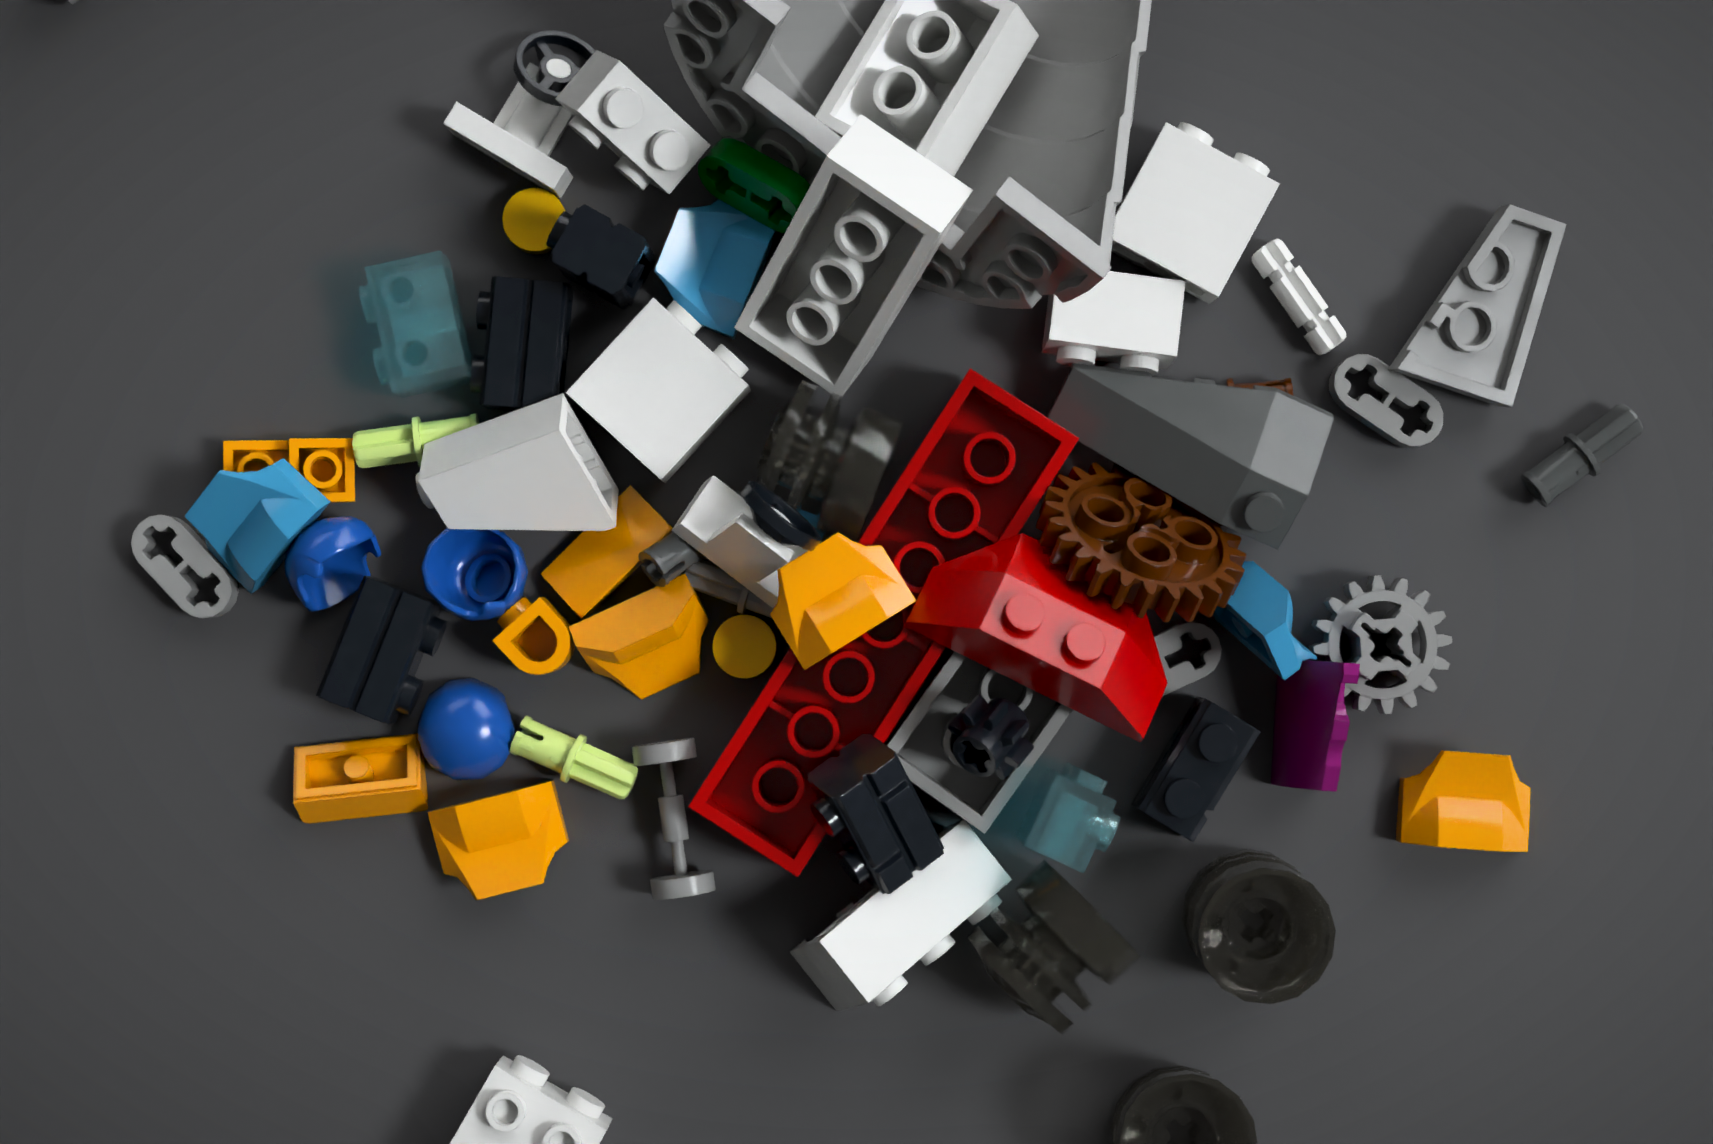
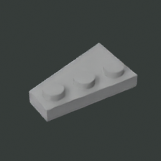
[1388,204,1567,407]

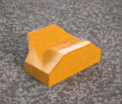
[770,532,916,670]
[569,573,709,700]
[1396,750,1531,852]
[427,780,569,900]

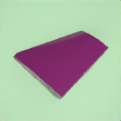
[1271,660,1360,792]

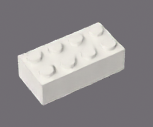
[734,114,973,399]

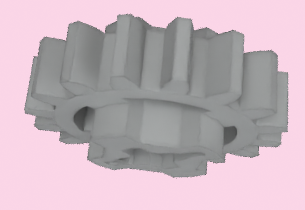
[1308,575,1452,714]

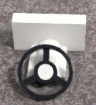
[443,30,595,199]
[671,475,822,608]

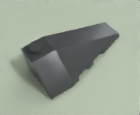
[1046,363,1334,550]

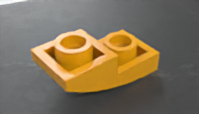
[223,438,355,503]

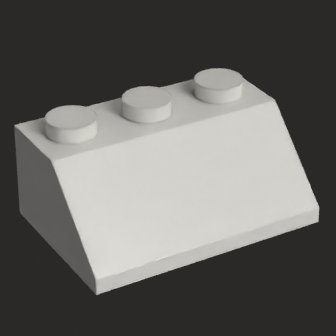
[815,0,1039,177]

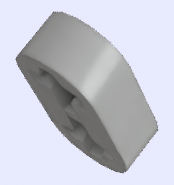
[1329,354,1443,448]
[131,514,239,618]
[1153,622,1222,696]

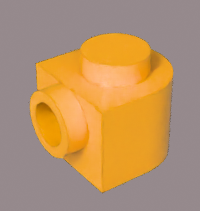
[492,596,575,675]

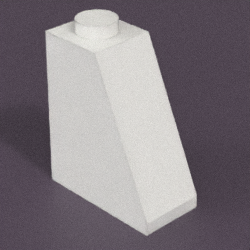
[416,393,619,531]

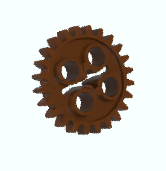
[1036,463,1246,623]

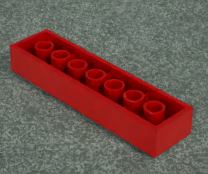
[688,368,1080,877]

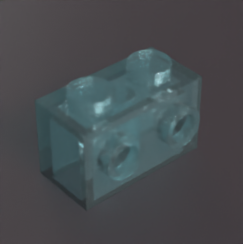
[359,250,472,398]
[1016,762,1121,873]

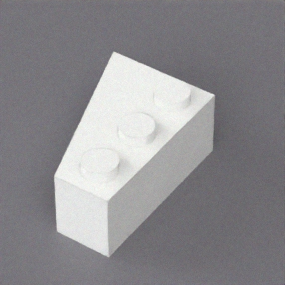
[790,819,1012,1011]

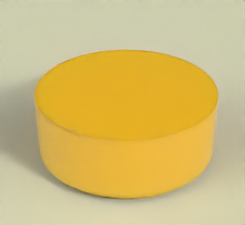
[502,188,566,254]
[712,615,777,678]

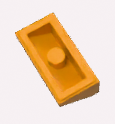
[541,485,673,619]
[293,733,428,824]

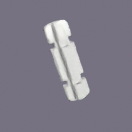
[1251,239,1346,355]

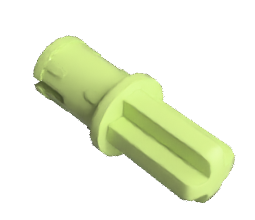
[352,413,479,468]
[509,715,638,800]

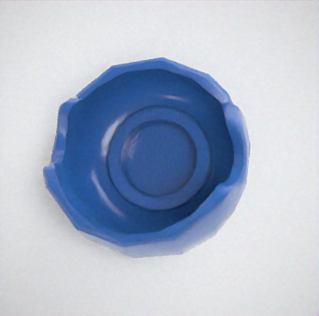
[284,516,381,612]
[421,527,528,621]
[418,678,515,781]

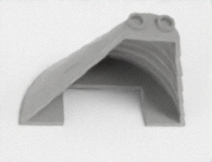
[664,0,1152,309]

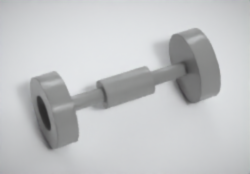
[631,738,716,900]

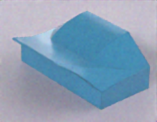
[654,199,777,339]
[184,458,331,594]
[1213,561,1317,680]

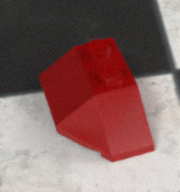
[904,533,1168,742]

